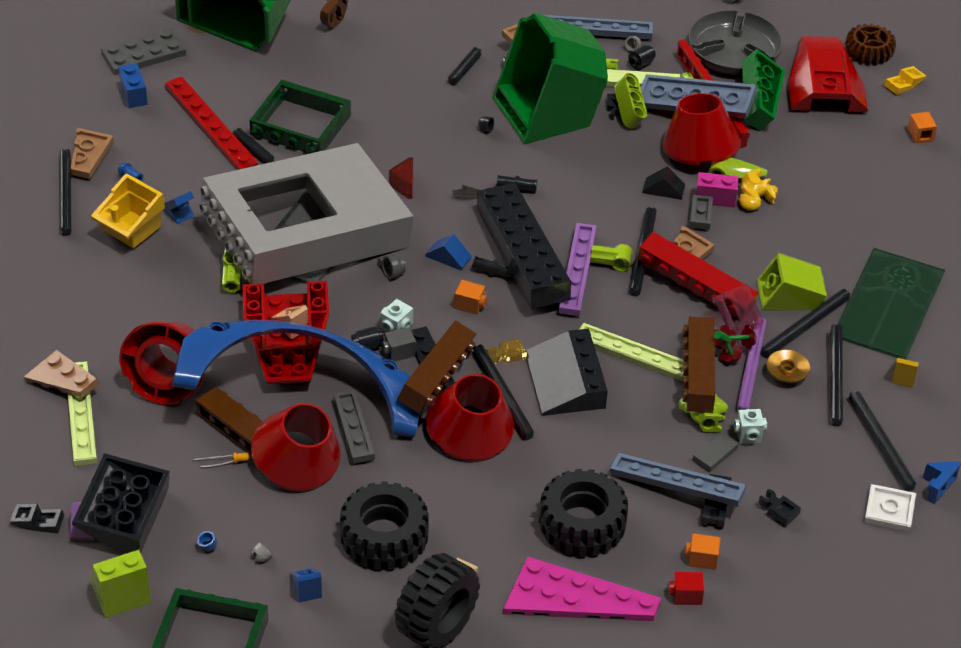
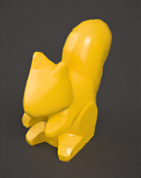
[739,169,778,211]

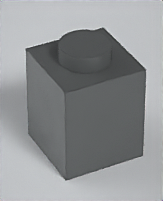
[382,327,416,362]

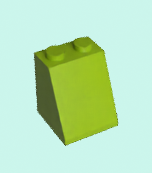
[757,253,827,311]
[90,550,151,618]

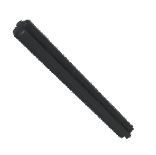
[60,149,72,235]
[629,207,657,296]
[761,289,850,357]
[830,324,843,426]
[473,344,534,440]
[849,390,916,491]

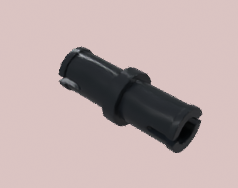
[496,175,537,192]
[472,256,513,280]

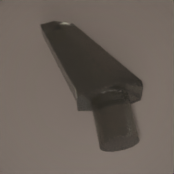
[453,185,479,199]

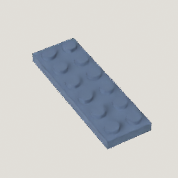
[641,74,757,118]

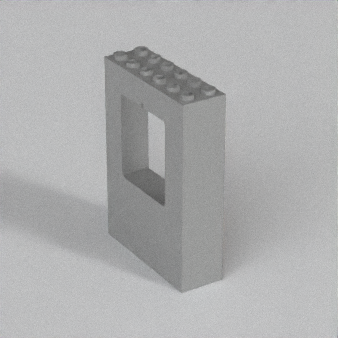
[199,143,413,284]

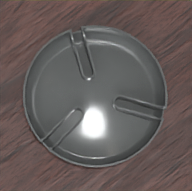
[689,10,782,76]

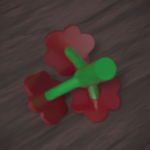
[714,324,757,363]

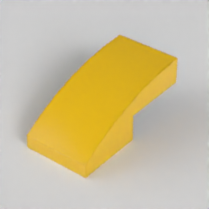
[884,66,926,95]

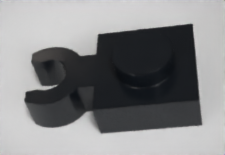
[607,93,622,120]
[758,489,801,526]

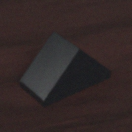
[643,166,685,200]

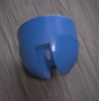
[197,531,217,552]

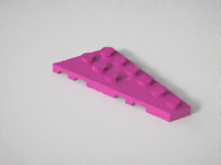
[503,557,661,621]

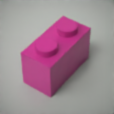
[696,172,739,207]

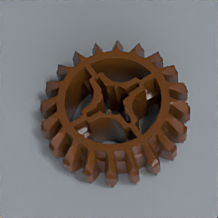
[845,23,896,65]

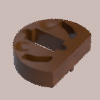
[320,0,348,28]

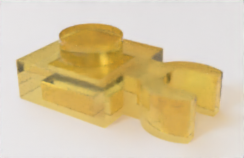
[486,338,526,364]

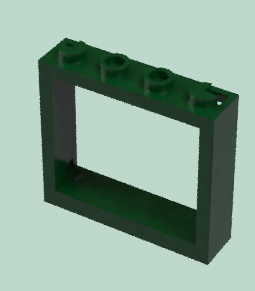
[249,79,351,154]
[152,588,269,648]

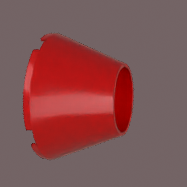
[662,93,741,165]
[119,322,204,405]
[426,374,514,462]
[251,403,341,491]

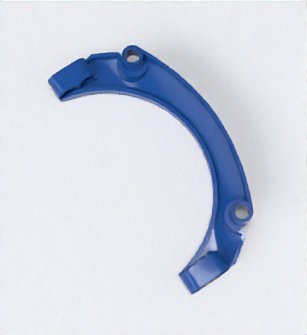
[172,320,419,438]

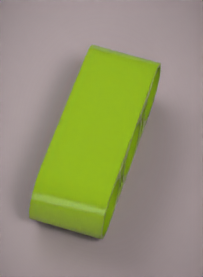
[614,73,647,129]

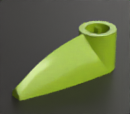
[708,158,768,178]

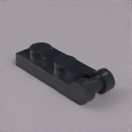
[701,474,732,528]

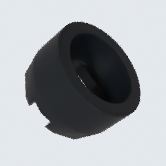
[478,116,494,133]

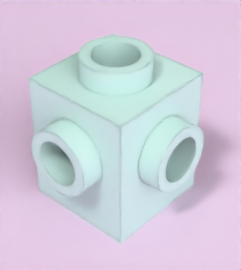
[380,299,413,332]
[734,409,767,444]

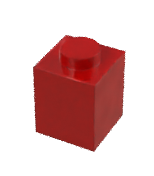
[669,571,704,605]

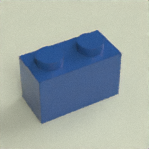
[118,63,148,108]

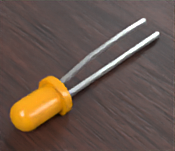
[193,452,249,468]

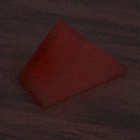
[389,157,413,199]

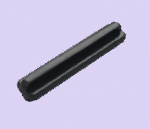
[448,47,482,85]
[233,128,274,164]

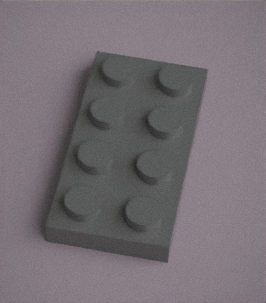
[101,28,186,75]

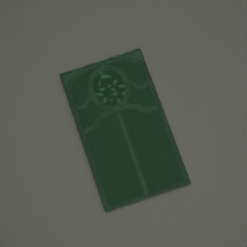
[837,248,945,360]

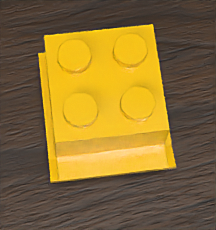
[91,173,165,248]

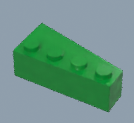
[742,49,785,131]

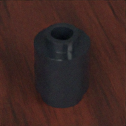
[628,45,656,69]
[351,326,384,350]

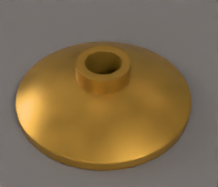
[767,350,810,383]

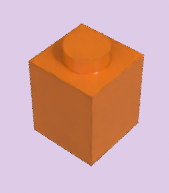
[908,112,937,143]
[454,280,488,315]
[685,533,720,570]

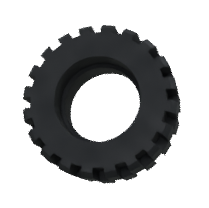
[539,469,628,557]
[340,481,429,570]
[394,553,480,648]

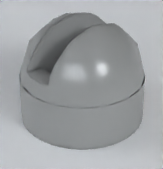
[625,36,641,51]
[252,542,272,563]

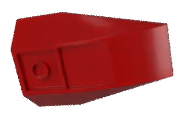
[788,36,868,112]
[243,281,329,384]

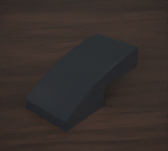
[10,503,65,532]

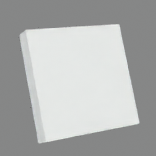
[864,484,916,532]

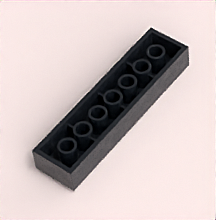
[477,183,571,309]

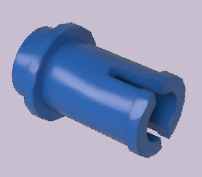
[118,162,144,182]

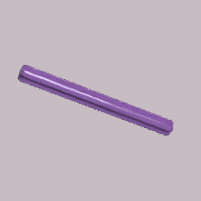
[737,317,767,411]

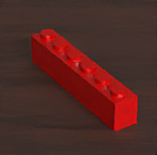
[637,231,758,320]

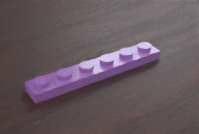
[559,223,597,316]

